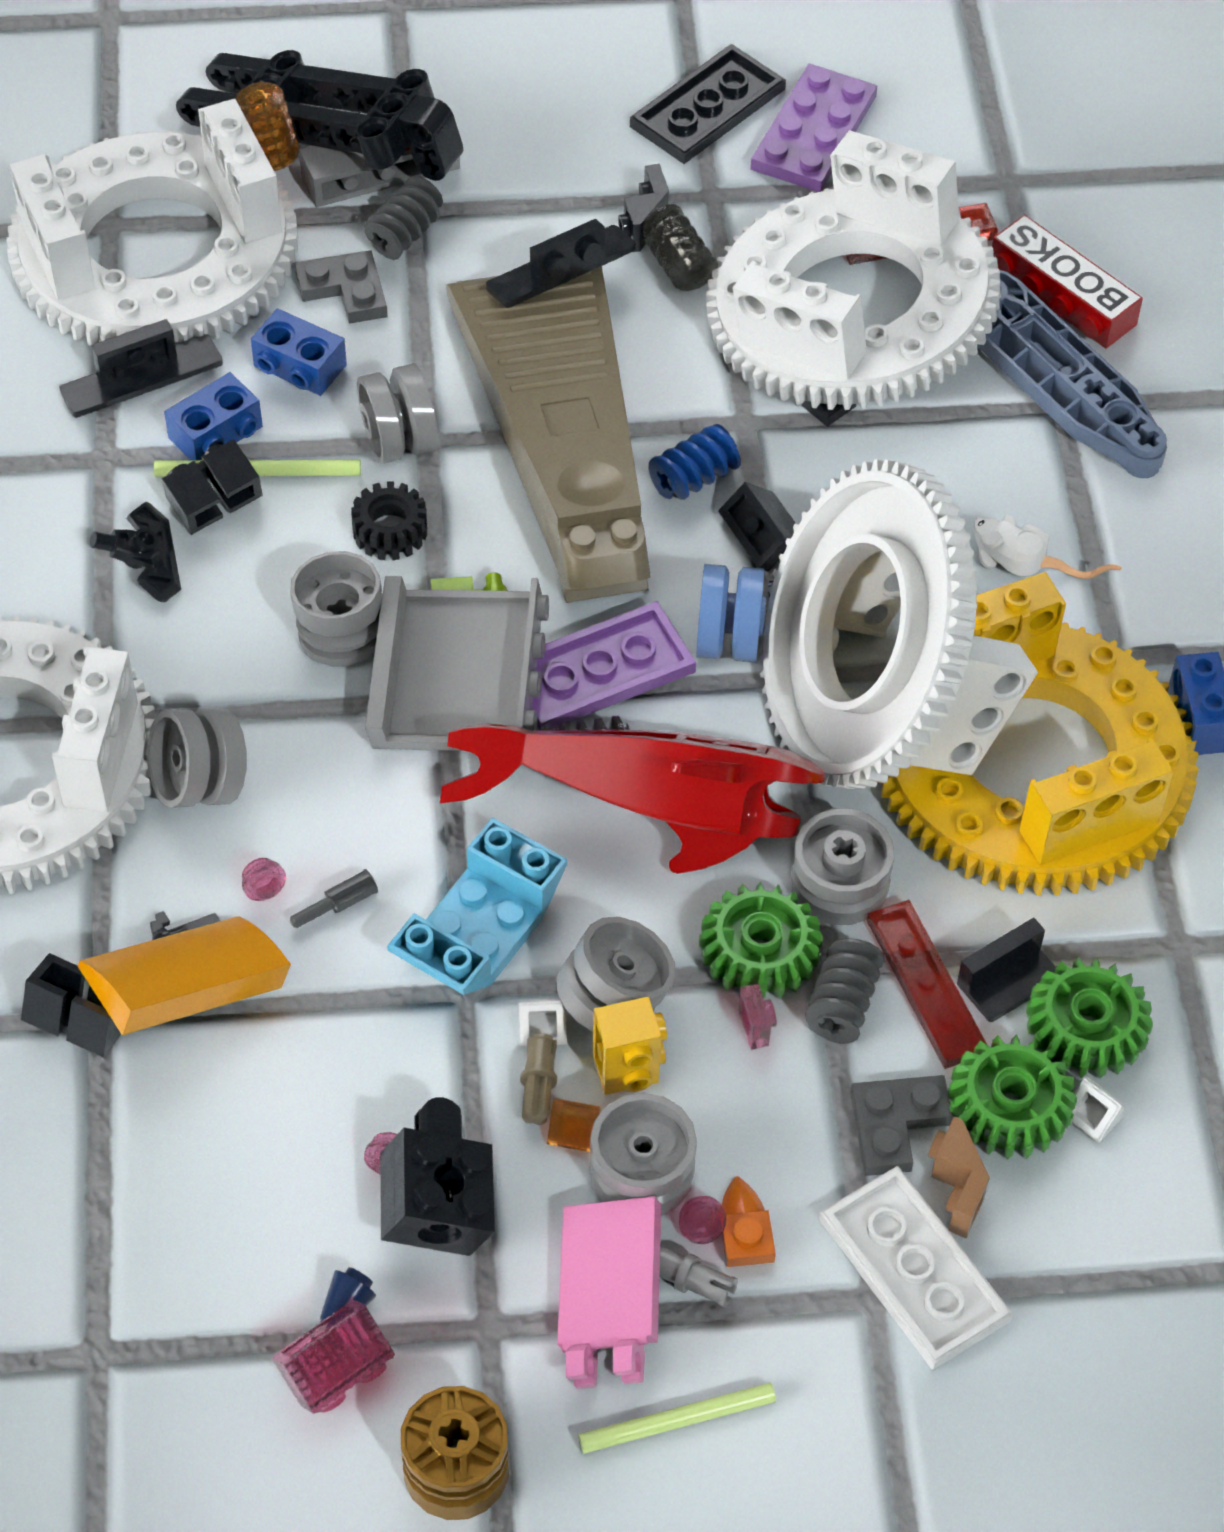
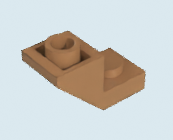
[928,1117,990,1238]

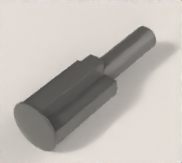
[290,869,378,928]

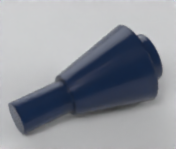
[305,1267,376,1358]

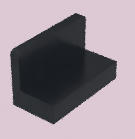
[718,482,795,572]
[957,917,1056,1022]

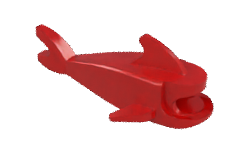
[440,723,825,874]

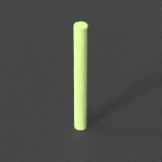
[578,1382,776,1454]

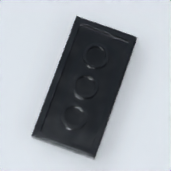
[630,44,786,164]

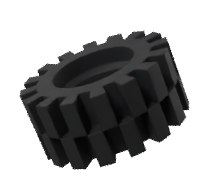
[351,481,428,561]

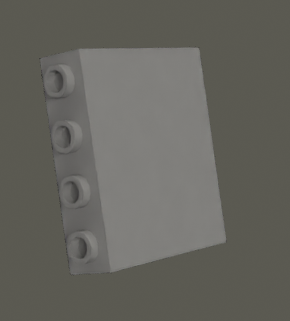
[365,576,549,751]

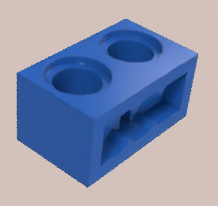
[251,308,347,396]
[164,372,263,460]
[1169,652,1224,755]

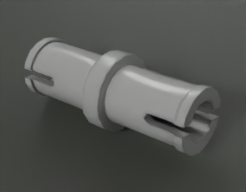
[659,1245,738,1308]

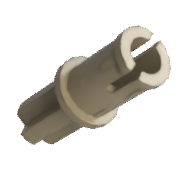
[520,1033,557,1125]

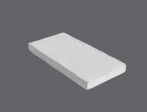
[818,1166,1014,1371]

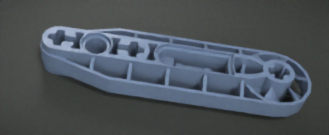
[977,270,1167,478]

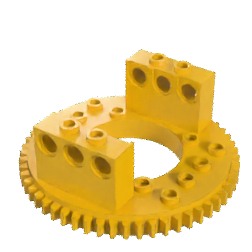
[877,572,1199,896]

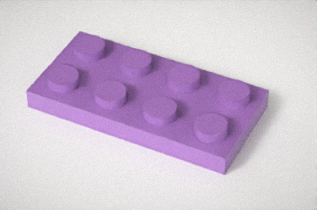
[750,63,878,192]
[532,601,696,731]

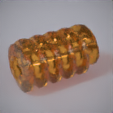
[235,82,300,171]

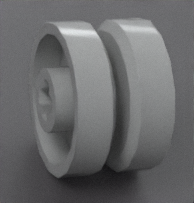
[357,363,439,464]
[147,707,247,808]
[791,809,894,925]
[557,917,676,1031]
[590,1093,697,1216]

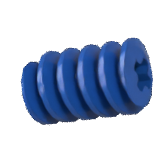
[648,424,741,500]

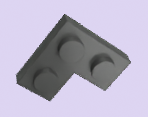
[295,250,388,324]
[850,1075,953,1176]

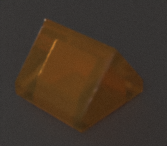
[547,1098,601,1152]

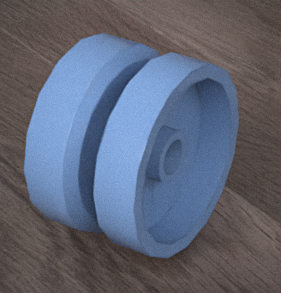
[696,564,766,663]

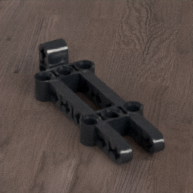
[176,50,464,181]

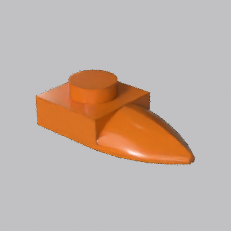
[720,1176,776,1267]

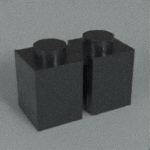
[161,439,263,535]
[21,953,121,1057]

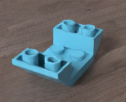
[387,817,567,995]

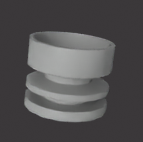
[290,551,383,667]

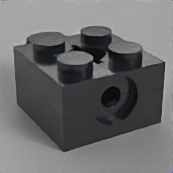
[380,1097,495,1256]

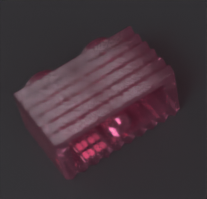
[271,1299,395,1414]

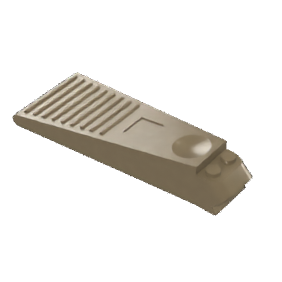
[446,266,651,603]

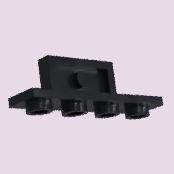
[486,218,636,308]
[59,319,223,418]

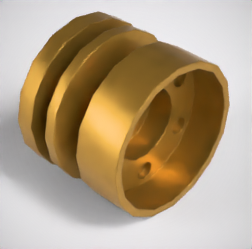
[401,1386,509,1520]

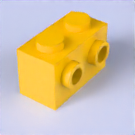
[593,996,667,1095]

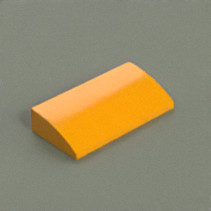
[78,916,291,1035]

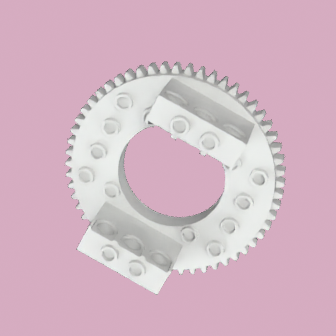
[7,99,298,346]
[706,130,1001,410]
[760,459,1038,790]
[0,616,156,894]

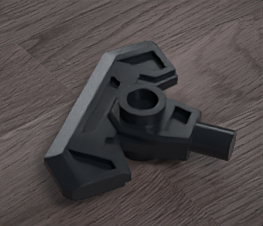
[90,501,181,602]

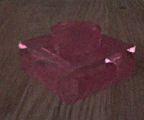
[738,984,777,1050]

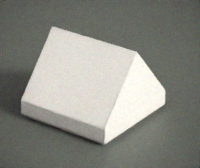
[519,998,567,1047]
[1072,1077,1125,1143]

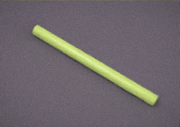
[154,459,361,477]

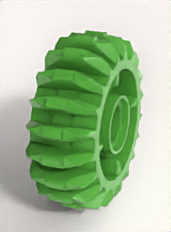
[699,881,823,1002]
[1026,957,1153,1079]
[948,1034,1077,1160]

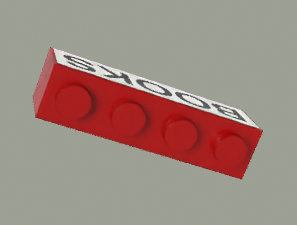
[992,214,1143,349]

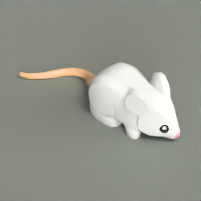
[974,514,1122,579]

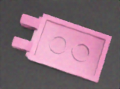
[557,1196,661,1389]

